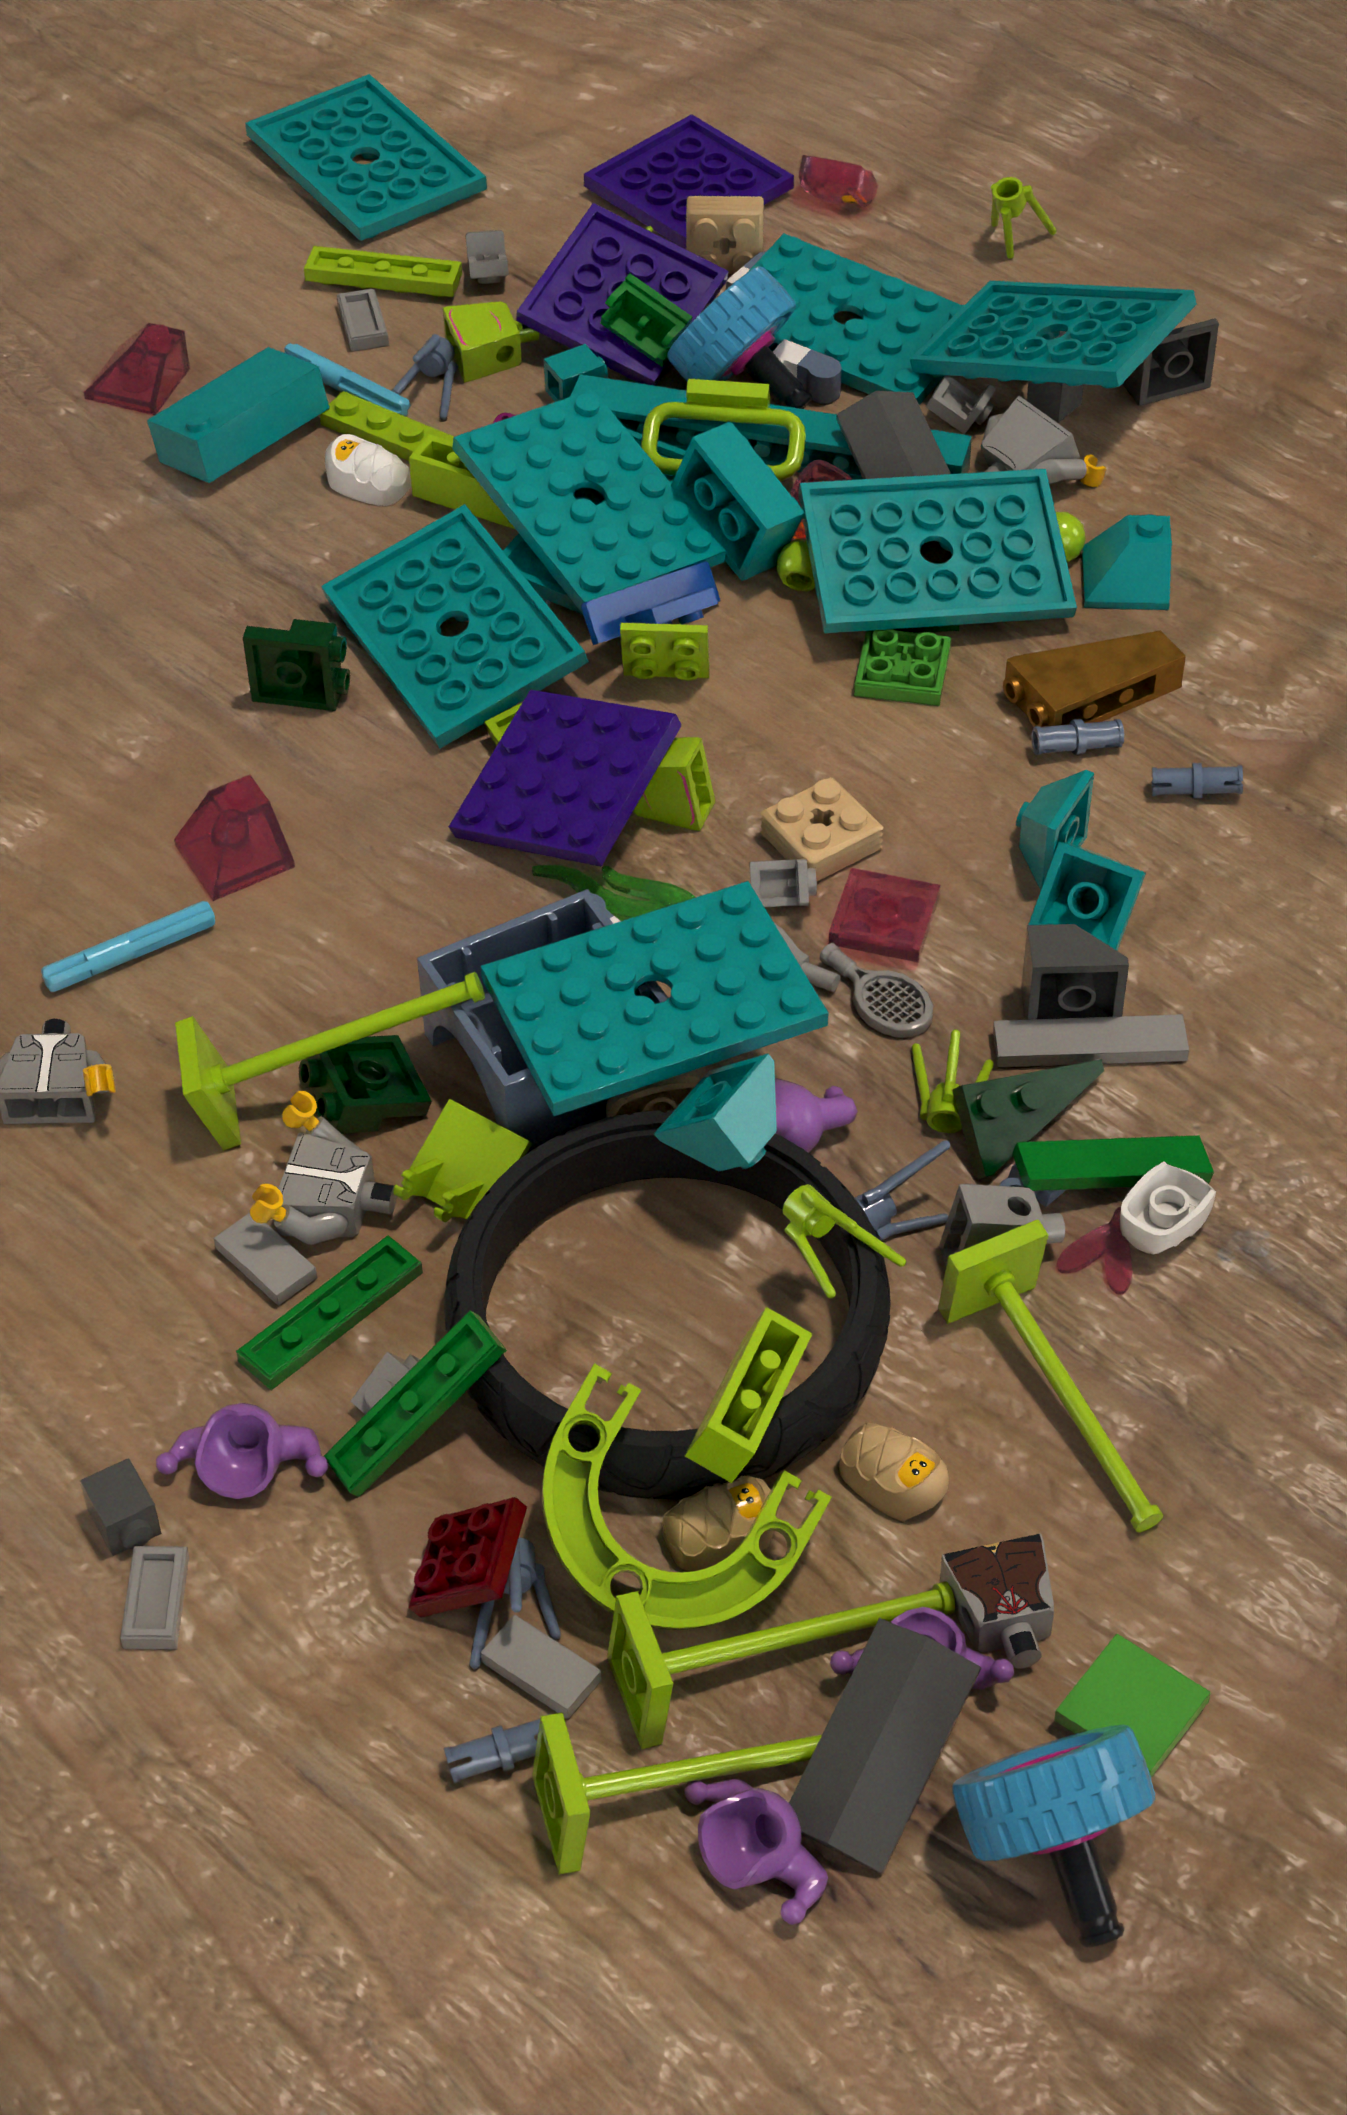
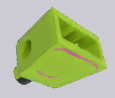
[443,301,539,383]
[633,737,716,831]

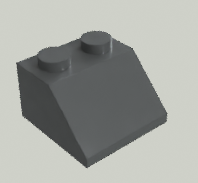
[1123,318,1219,406]
[1021,924,1129,1020]

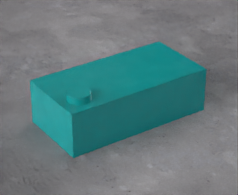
[147,347,330,483]

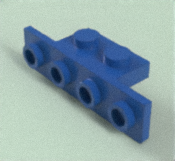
[581,561,721,645]

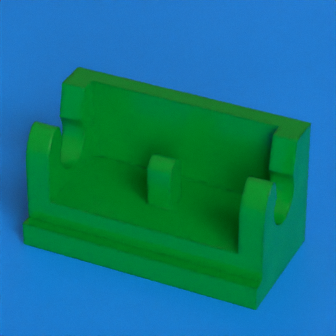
[600,273,692,367]

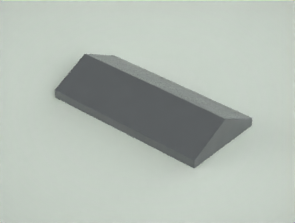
[836,391,951,479]
[789,1618,981,1875]

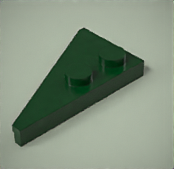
[952,1059,1105,1180]

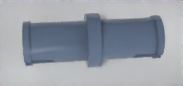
[1031,719,1124,755]
[1152,763,1243,798]
[444,1714,551,1784]

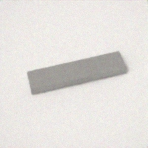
[993,1014,1189,1067]

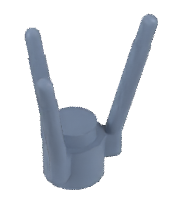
[391,334,458,420]
[855,1140,951,1241]
[470,1537,561,1669]

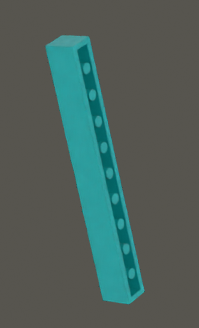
[570,374,972,480]

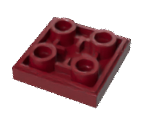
[408,1497,527,1618]

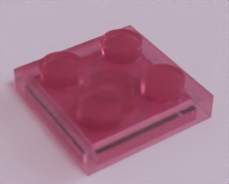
[828,868,940,963]

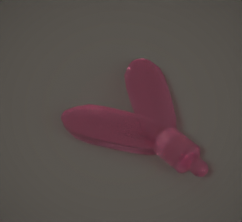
[1057,1207,1133,1295]

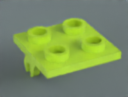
[620,623,710,681]
[393,1099,532,1222]

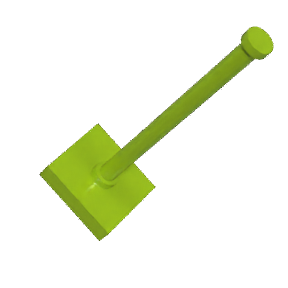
[175,972,485,1151]
[938,1219,1164,1532]
[607,1581,955,1749]
[532,1712,822,1875]

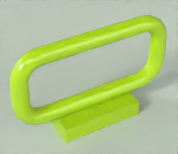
[641,379,806,481]

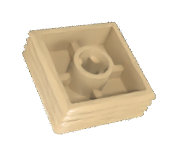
[686,196,764,275]
[760,777,883,881]

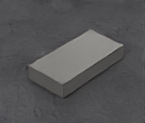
[337,289,389,352]
[214,1213,317,1306]
[120,1546,189,1650]
[480,1614,602,1719]

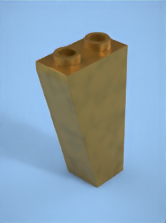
[1003,630,1186,727]

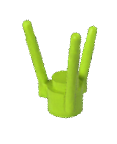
[991,177,1057,259]
[911,1029,994,1133]
[783,1184,906,1298]

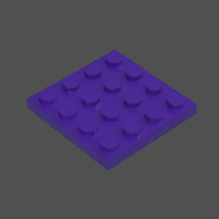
[584,114,794,249]
[516,203,729,386]
[449,689,682,867]

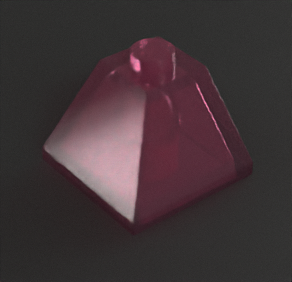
[84,323,190,415]
[174,775,295,901]

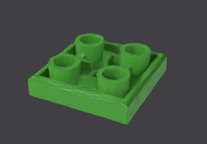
[854,629,951,706]
[1054,1633,1211,1777]

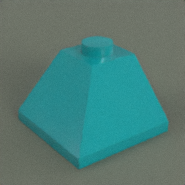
[1082,514,1172,610]
[1016,770,1094,890]
[1029,841,1146,951]
[654,1053,777,1171]

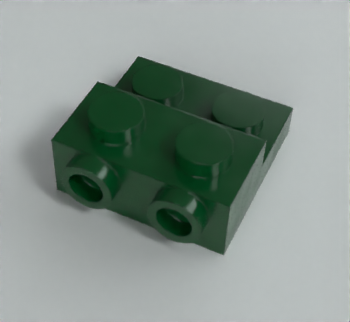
[243,619,350,711]
[299,1035,432,1134]

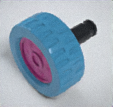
[667,266,812,409]
[952,1725,1155,1948]

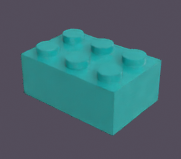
[671,421,805,581]

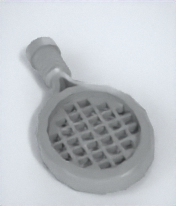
[819,943,934,1038]

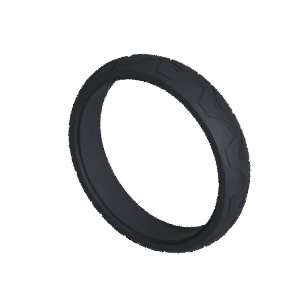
[444,1110,891,1499]

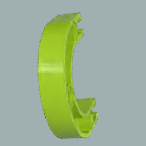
[542,1363,832,1630]

